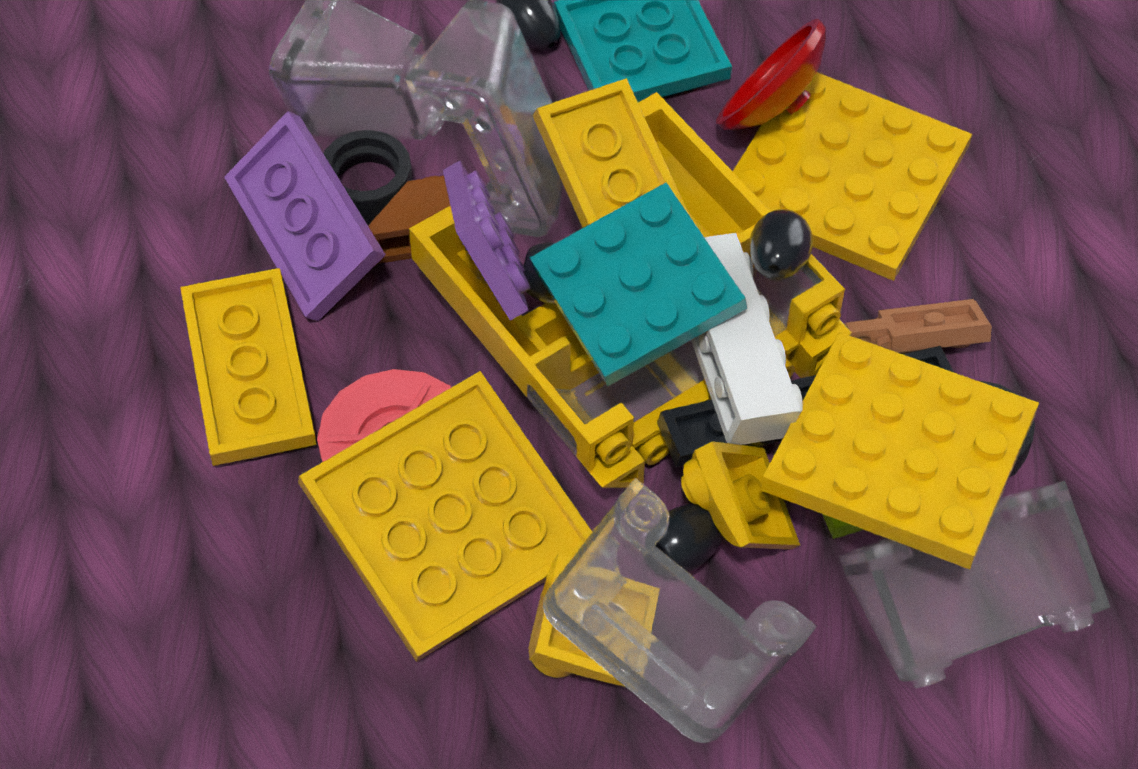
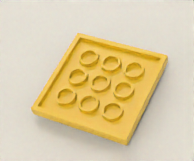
[733,72,972,281]
[761,332,1039,569]
[298,371,600,662]

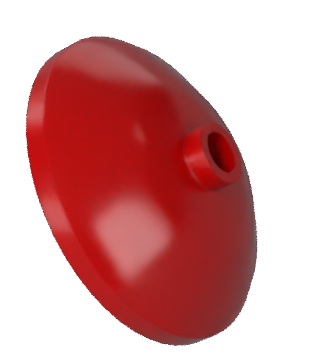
[716,18,826,131]

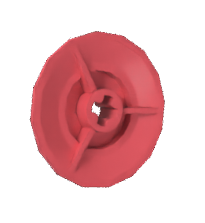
[317,369,451,462]

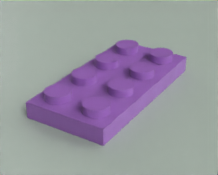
[224,111,385,321]
[443,161,530,320]

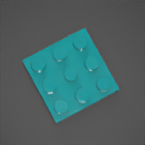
[554,0,732,102]
[530,182,747,386]

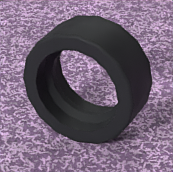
[323,130,412,224]

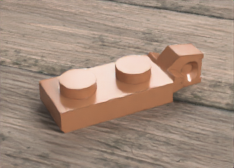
[845,299,992,354]

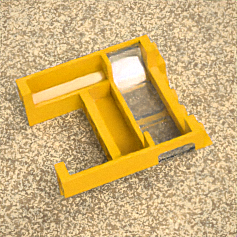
[409,92,852,488]

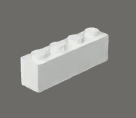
[691,233,803,445]

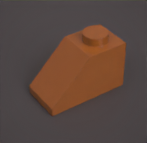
[368,175,467,264]

